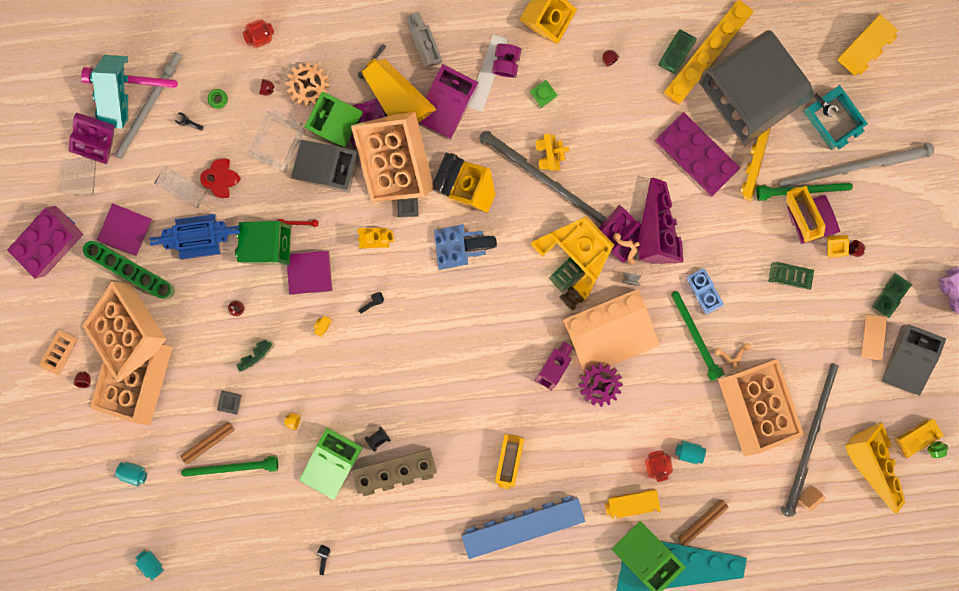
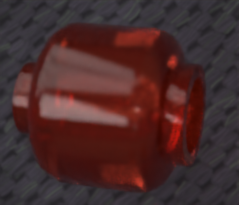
[243,19,274,48]
[645,450,674,482]

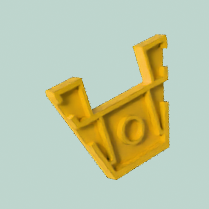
[530,216,614,300]

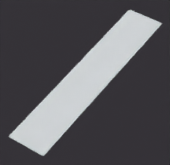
[468,34,508,112]

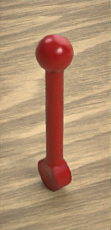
[277,219,319,227]

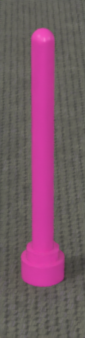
[81,67,178,88]

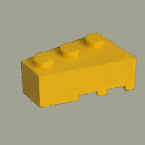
[837,14,898,76]

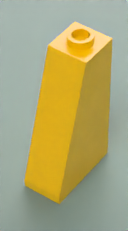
[361,59,436,123]

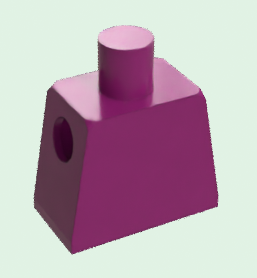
[535,342,573,391]

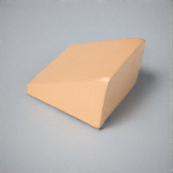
[799,486,826,511]

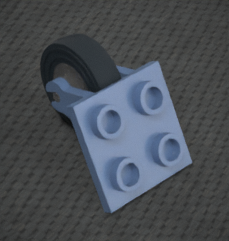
[434,224,497,270]

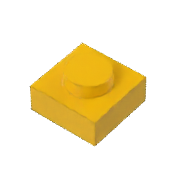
[827,235,849,258]
[313,316,333,338]

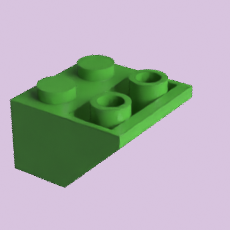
[304,91,363,148]

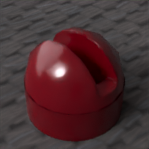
[602,50,620,67]
[259,79,275,96]
[849,240,866,257]
[228,300,245,317]
[74,371,91,388]

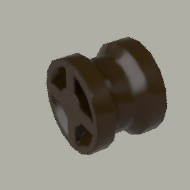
[559,286,584,311]

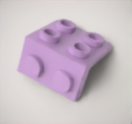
[938,266,959,314]

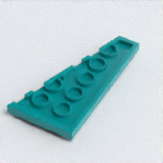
[616,541,747,591]

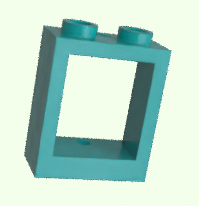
[803,85,868,150]

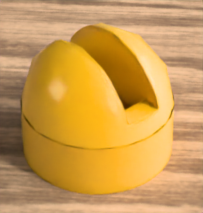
[284,413,301,430]

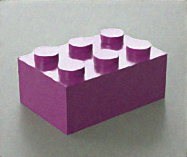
[7,206,84,279]

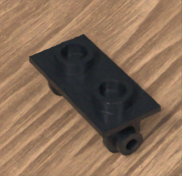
[433,152,464,197]

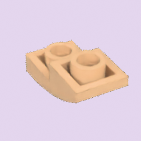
[861,315,887,360]

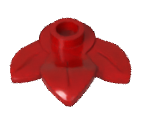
[200,158,241,198]

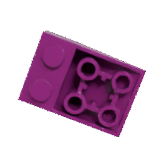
[419,64,479,139]

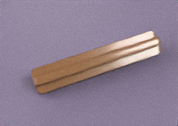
[181,422,235,464]
[678,500,729,546]

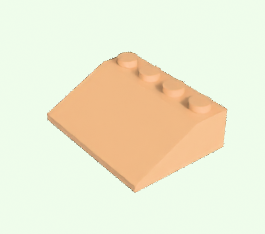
[351,112,434,202]
[82,281,166,382]
[562,289,660,375]
[90,344,173,425]
[718,359,804,456]

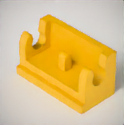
[894,418,944,459]

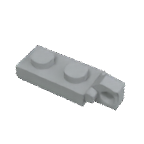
[406,12,442,67]

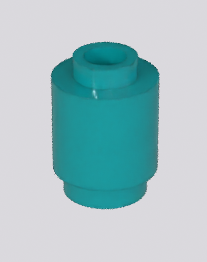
[675,440,706,465]
[115,462,148,487]
[134,550,164,581]

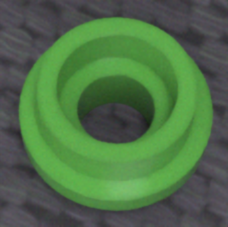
[207,89,228,109]
[927,441,949,459]

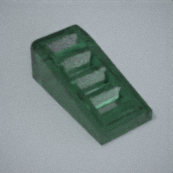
[549,257,584,292]
[768,262,814,290]

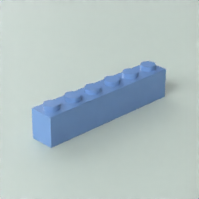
[461,495,586,559]

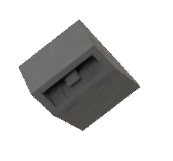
[291,140,359,193]
[881,324,947,396]

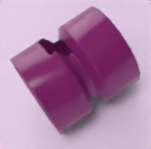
[491,43,522,78]

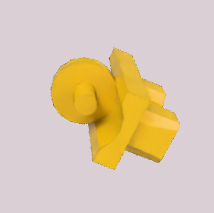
[535,133,570,172]
[357,228,394,249]

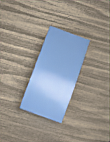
[686,268,724,315]

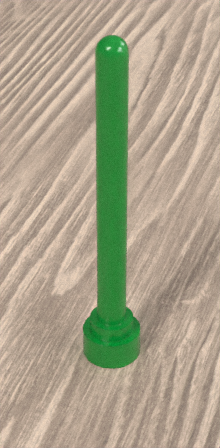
[756,183,853,201]
[671,291,725,381]
[181,455,278,477]

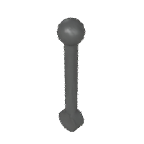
[358,44,386,79]

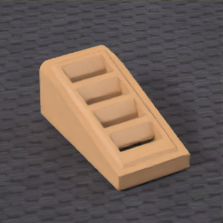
[38,330,78,375]

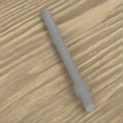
[115,52,182,159]

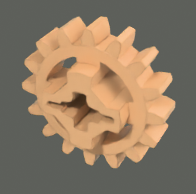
[286,62,330,107]

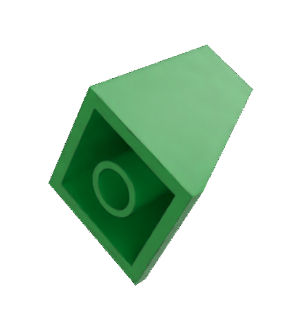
[235,221,292,265]

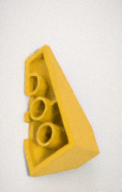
[845,422,905,513]

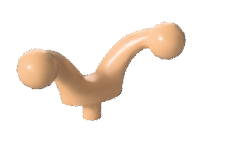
[613,233,640,265]
[714,343,751,368]

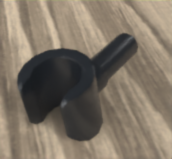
[813,92,839,117]
[175,112,204,131]
[358,292,384,314]
[317,545,330,575]

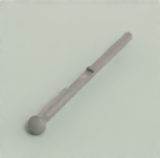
[778,142,935,187]

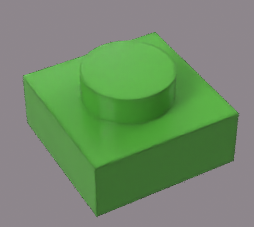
[530,80,558,108]

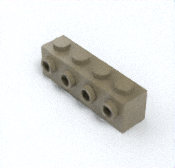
[351,448,437,497]

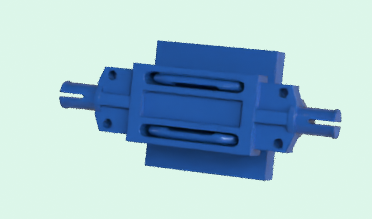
[149,214,240,260]

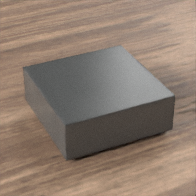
[398,197,419,218]
[217,391,242,415]

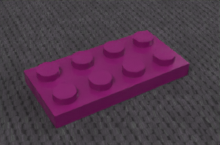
[655,112,740,197]

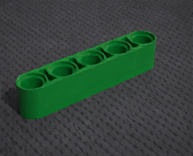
[83,241,175,299]

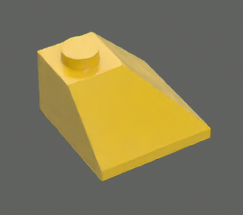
[519,0,577,44]
[446,161,496,213]

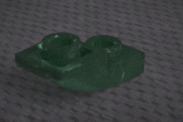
[658,29,697,75]
[872,272,912,318]
[236,339,275,372]

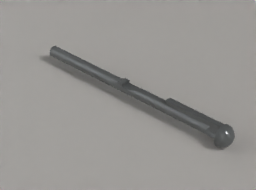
[479,131,607,224]
[781,363,839,517]

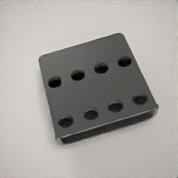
[699,30,813,147]

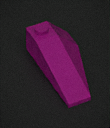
[638,177,684,264]

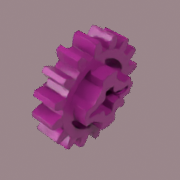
[578,362,623,407]

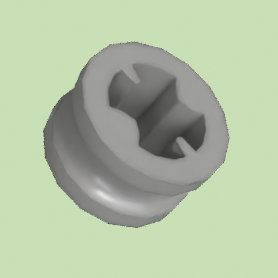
[622,273,641,286]

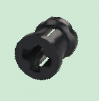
[364,426,391,452]

